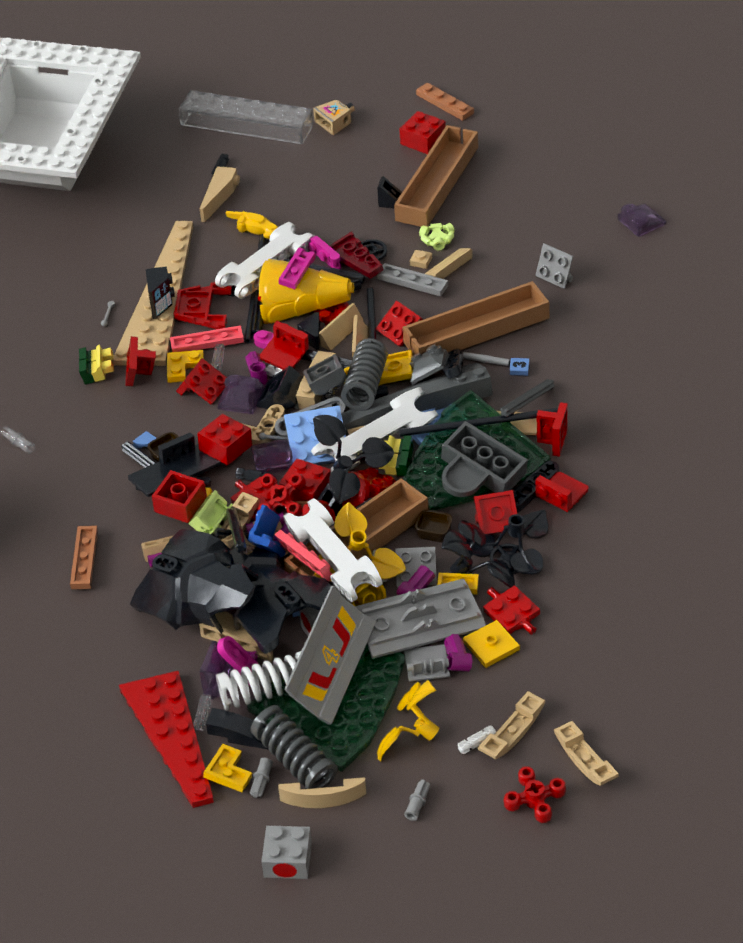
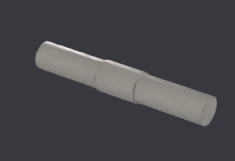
[463,352,510,366]

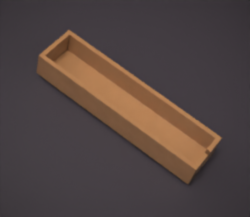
[394,125,478,227]
[403,281,550,356]
[284,478,428,584]

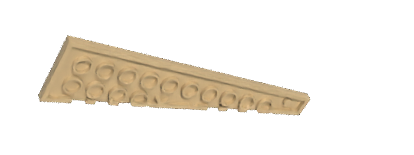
[112,221,193,366]

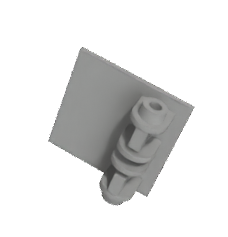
[535,243,573,289]
[395,547,437,587]
[404,644,450,682]

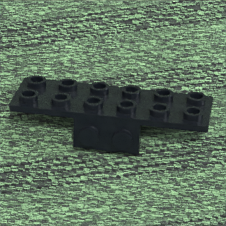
[128,432,243,497]

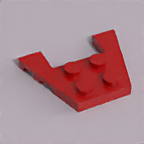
[174,282,233,329]

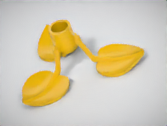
[314,502,406,582]
[377,680,439,762]

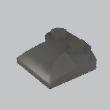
[409,344,450,385]
[303,354,347,395]

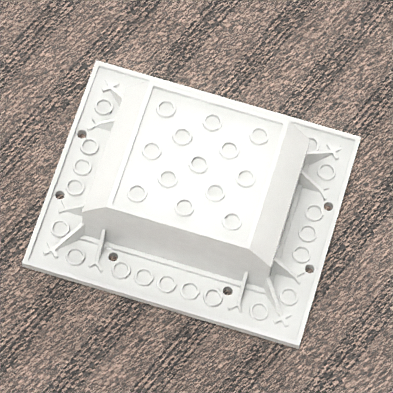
[0,38,141,191]

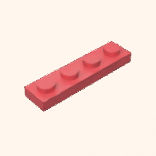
[170,325,244,352]
[274,529,332,581]

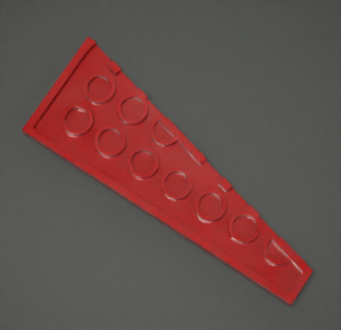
[119,671,214,808]

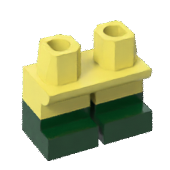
[79,345,114,384]
[379,435,414,477]

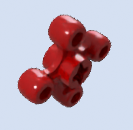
[258,473,306,516]
[504,766,566,823]

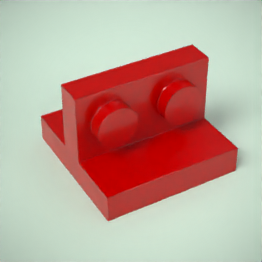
[125,336,156,387]
[537,402,568,457]
[474,490,517,535]

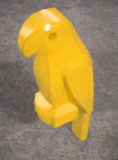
[226,211,278,239]

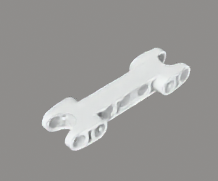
[215,222,314,299]
[311,387,438,473]
[283,498,383,602]

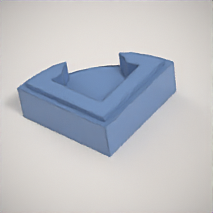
[133,431,156,448]

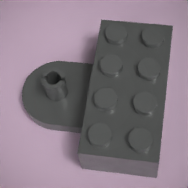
[441,421,528,497]

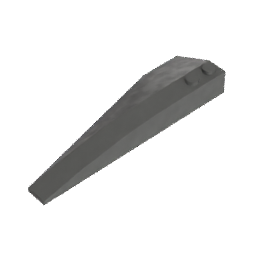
[341,362,493,434]

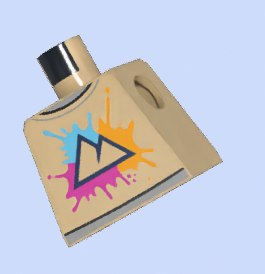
[313,100,355,135]

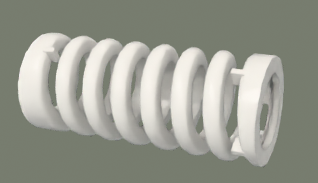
[216,651,301,711]

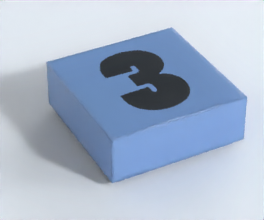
[510,358,529,376]

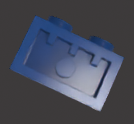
[248,504,286,558]

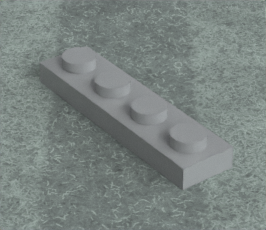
[377,263,448,297]

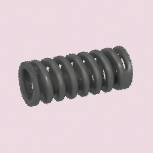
[341,338,388,411]
[251,705,338,789]

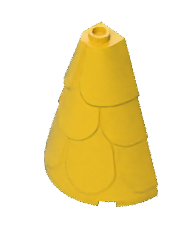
[259,259,354,324]

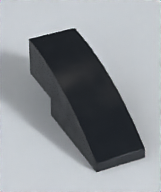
[206,708,273,750]

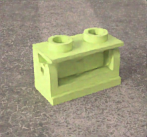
[188,490,233,534]

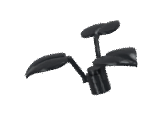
[313,415,394,504]
[465,509,548,574]
[441,520,515,588]

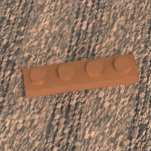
[416,82,474,121]
[70,526,98,589]

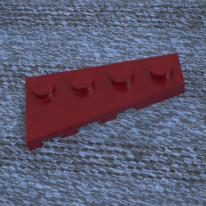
[329,231,384,279]

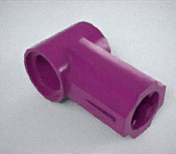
[245,351,268,386]
[396,565,436,595]
[444,634,472,672]

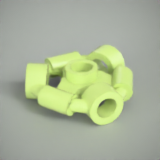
[419,223,455,251]

